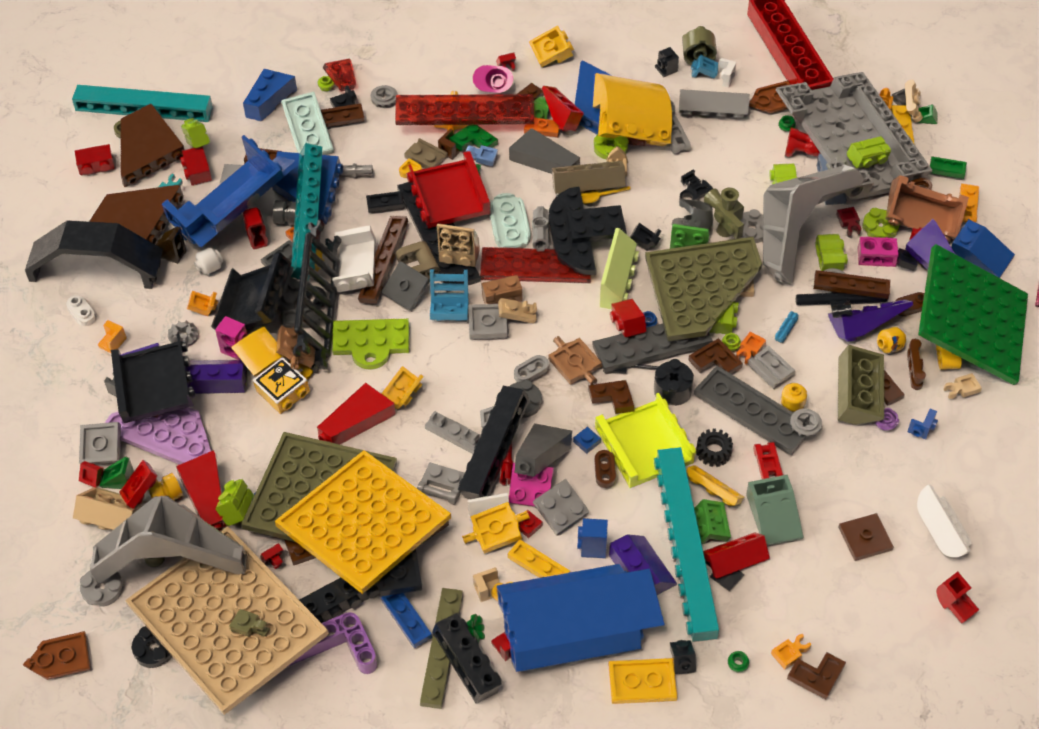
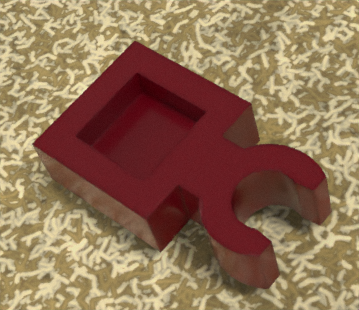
[836,207,862,237]

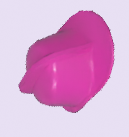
[472,65,513,93]

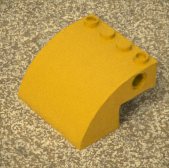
[593,73,672,146]

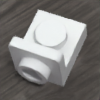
[718,58,736,88]

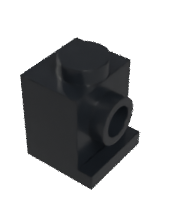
[655,47,679,77]

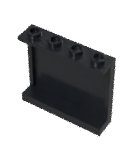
[211,252,292,330]
[111,334,196,423]

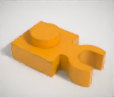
[771,634,811,670]

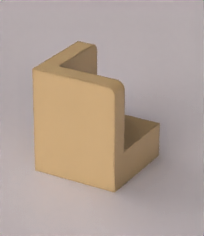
[473,567,500,602]

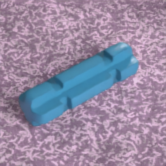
[775,311,799,343]

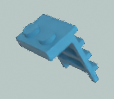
[430,269,469,321]

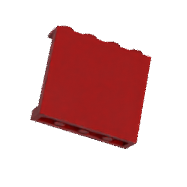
[406,151,490,228]

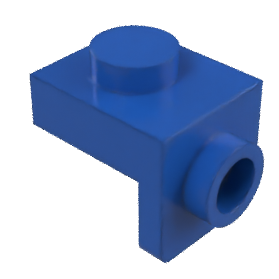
[907,408,938,439]

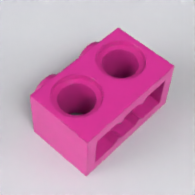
[857,237,898,267]
[215,316,247,360]

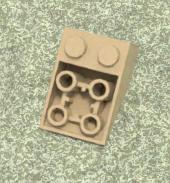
[437,224,480,267]

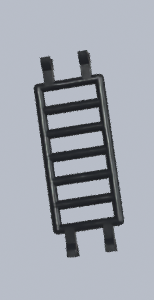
[293,219,341,372]

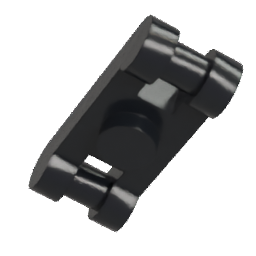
[830,298,852,318]

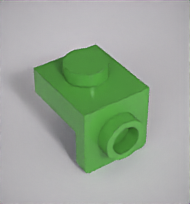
[530,97,550,119]

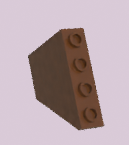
[121,104,184,187]
[89,185,184,244]

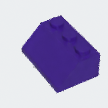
[188,360,247,394]
[609,534,677,595]

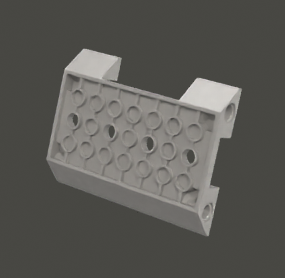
[776,72,933,200]

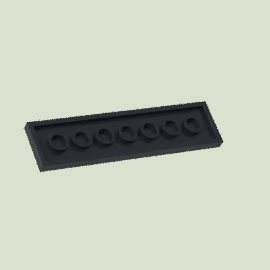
[397,182,481,293]

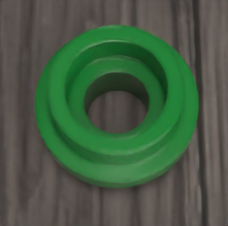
[778,115,796,131]
[728,651,749,672]

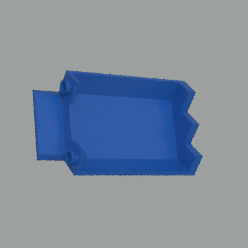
[497,564,665,672]

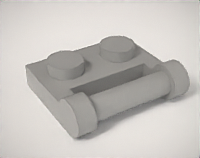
[417,462,465,504]

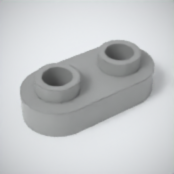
[514,355,549,382]

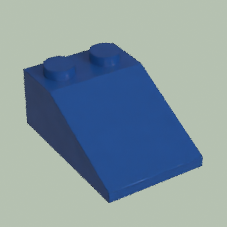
[951,219,1015,278]

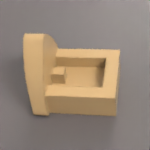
[606,147,628,176]

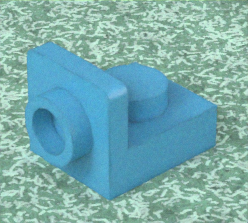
[691,55,718,78]

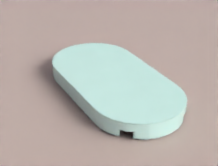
[489,193,530,252]

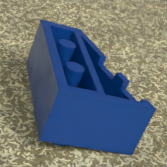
[243,68,297,121]

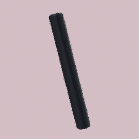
[795,293,888,305]

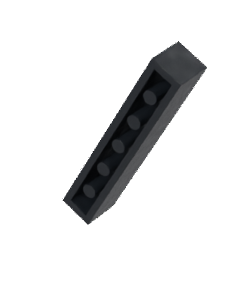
[458,385,530,499]

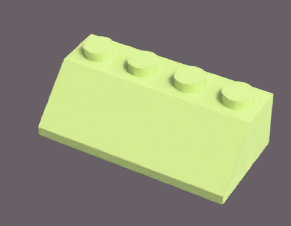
[600,228,639,309]

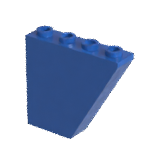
[575,60,612,135]
[272,151,343,225]

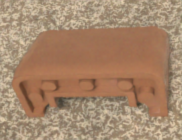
[885,175,969,242]

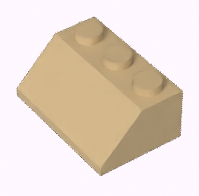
[73,487,148,530]

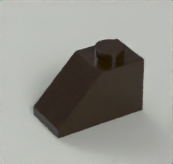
[156,226,186,264]

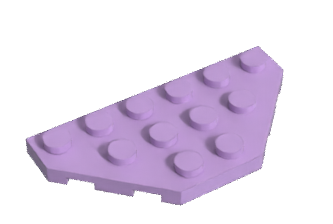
[105,407,211,465]

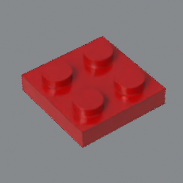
[119,460,158,509]

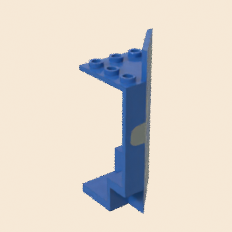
[162,135,299,248]

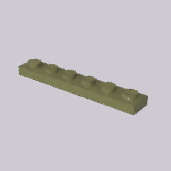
[420,588,463,709]

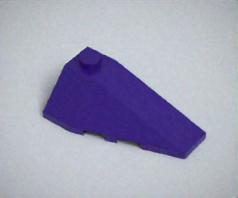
[828,300,913,342]

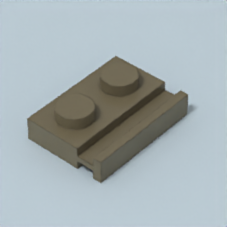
[404,138,447,169]

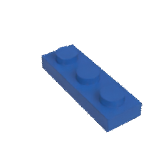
[381,593,432,648]

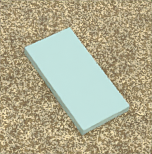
[281,92,334,155]

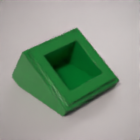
[917,104,938,124]

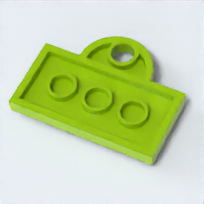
[332,318,409,370]

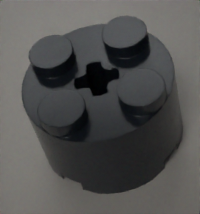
[654,359,694,406]

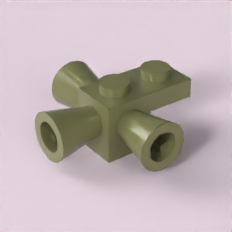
[704,187,744,239]

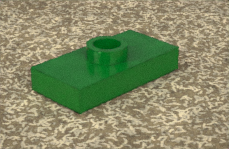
[930,156,967,179]

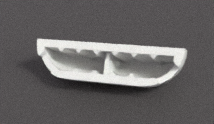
[917,485,972,557]

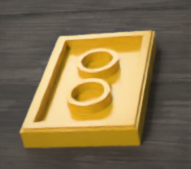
[608,658,677,704]

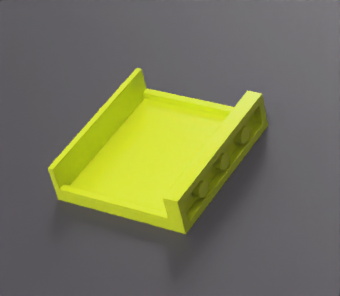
[595,393,696,488]

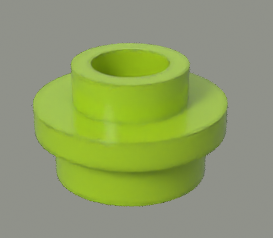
[317,76,335,92]
[722,333,741,351]

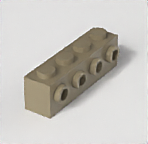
[552,161,626,194]

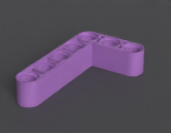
[287,612,377,674]

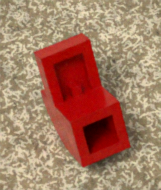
[936,571,979,624]

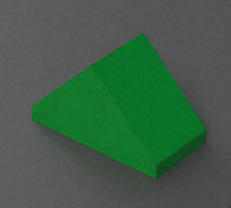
[99,456,134,489]

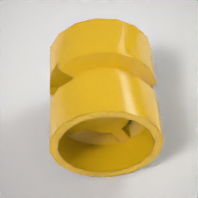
[148,473,183,500]

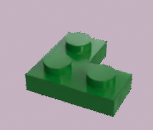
[449,123,498,151]

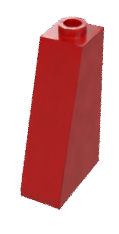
[317,383,395,445]
[176,450,226,531]

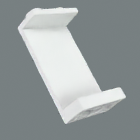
[332,226,376,293]

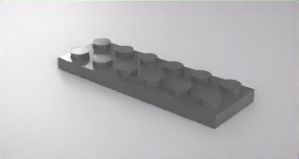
[592,323,713,373]
[694,366,809,455]

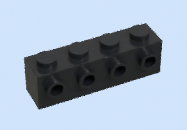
[299,577,380,623]
[432,613,502,704]

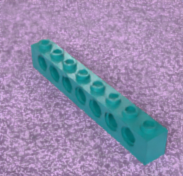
[291,143,323,280]

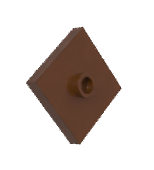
[838,513,894,561]

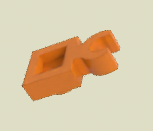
[736,332,766,364]

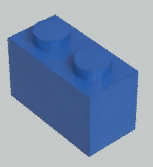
[577,518,608,559]

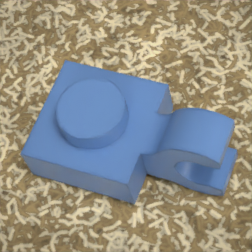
[466,145,498,167]

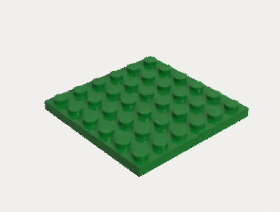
[918,244,1028,385]

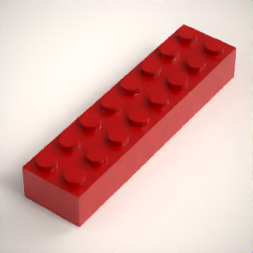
[747,0,834,90]

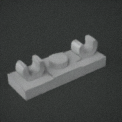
[425,411,481,454]

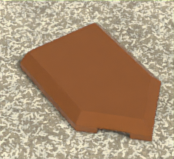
[749,81,790,113]
[23,631,91,680]

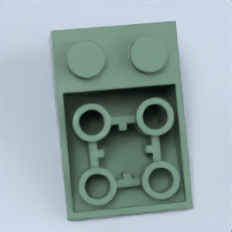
[746,475,804,546]

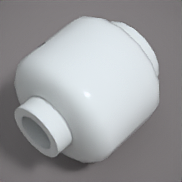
[194,248,223,275]

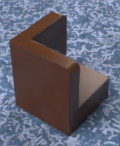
[438,129,461,160]

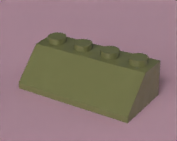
[838,345,884,425]

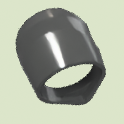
[672,199,713,232]

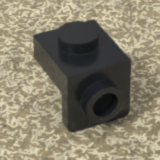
[630,223,661,250]
[670,640,696,674]

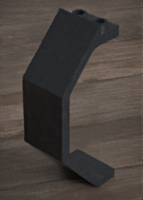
[25,220,163,289]

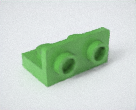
[694,499,731,544]

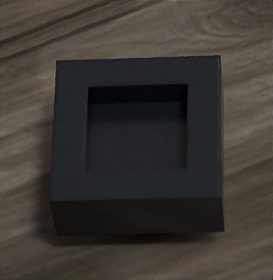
[897,248,917,271]

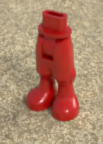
[784,128,821,157]

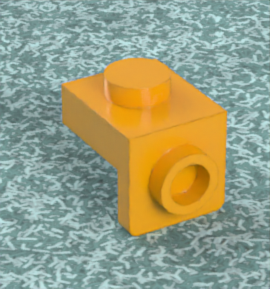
[187,290,218,316]

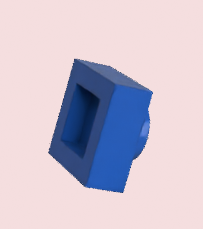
[573,426,601,454]

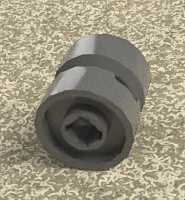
[273,200,296,225]

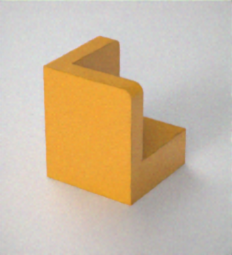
[98,320,127,353]

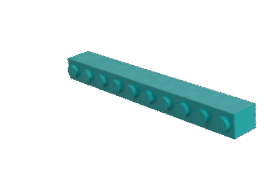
[654,447,719,642]

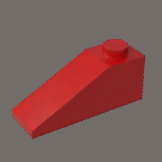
[542,86,584,132]

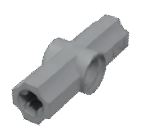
[532,206,549,251]

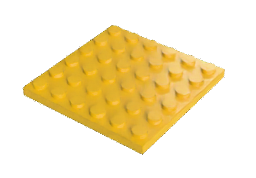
[275,450,451,594]

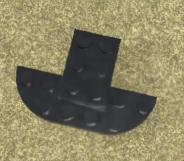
[549,186,627,275]

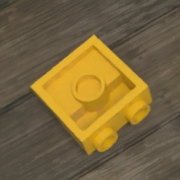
[529,26,574,67]

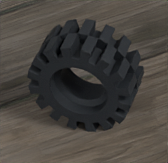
[696,428,733,467]

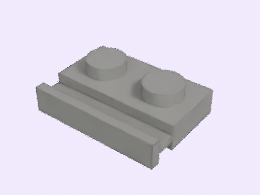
[748,346,795,388]

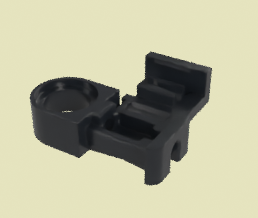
[679,169,713,203]

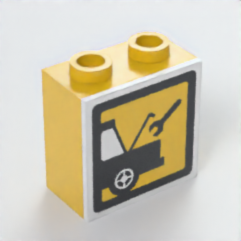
[253,357,310,414]

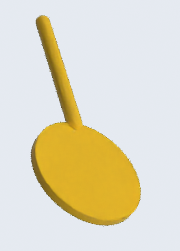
[581,186,630,204]

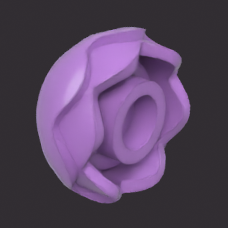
[875,408,899,431]

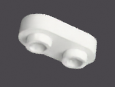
[66,296,96,326]

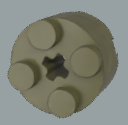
[682,26,717,65]

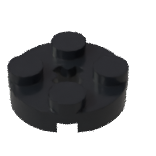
[131,626,172,668]

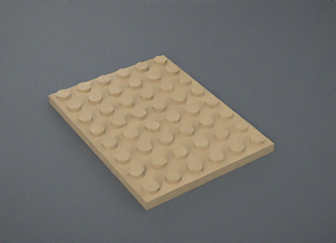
[125,526,329,715]

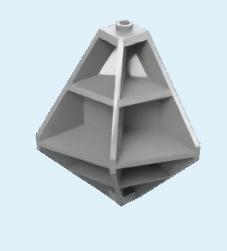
[763,164,865,284]
[90,496,247,583]

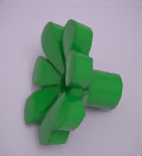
[467,614,485,642]

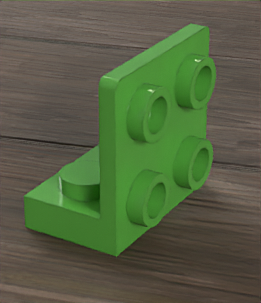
[670,224,709,249]

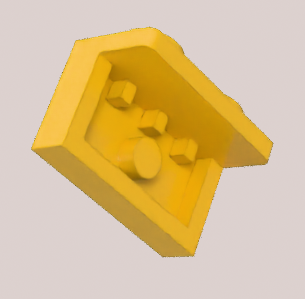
[381,366,424,410]

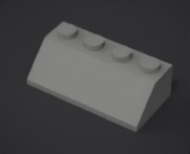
[679,89,750,118]

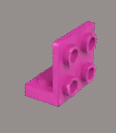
[509,463,555,506]

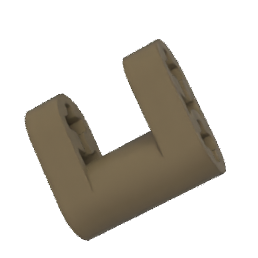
[395,241,441,279]

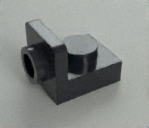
[330,85,357,108]

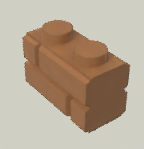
[481,275,522,304]

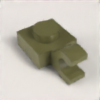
[229,609,270,637]

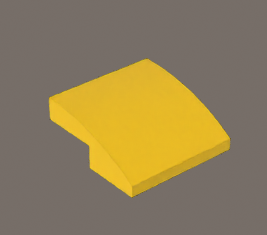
[231,327,285,377]

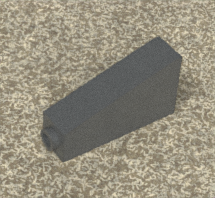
[509,128,580,174]
[514,423,573,477]

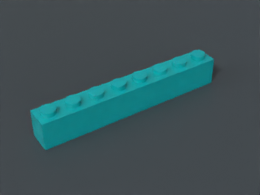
[72,84,213,122]

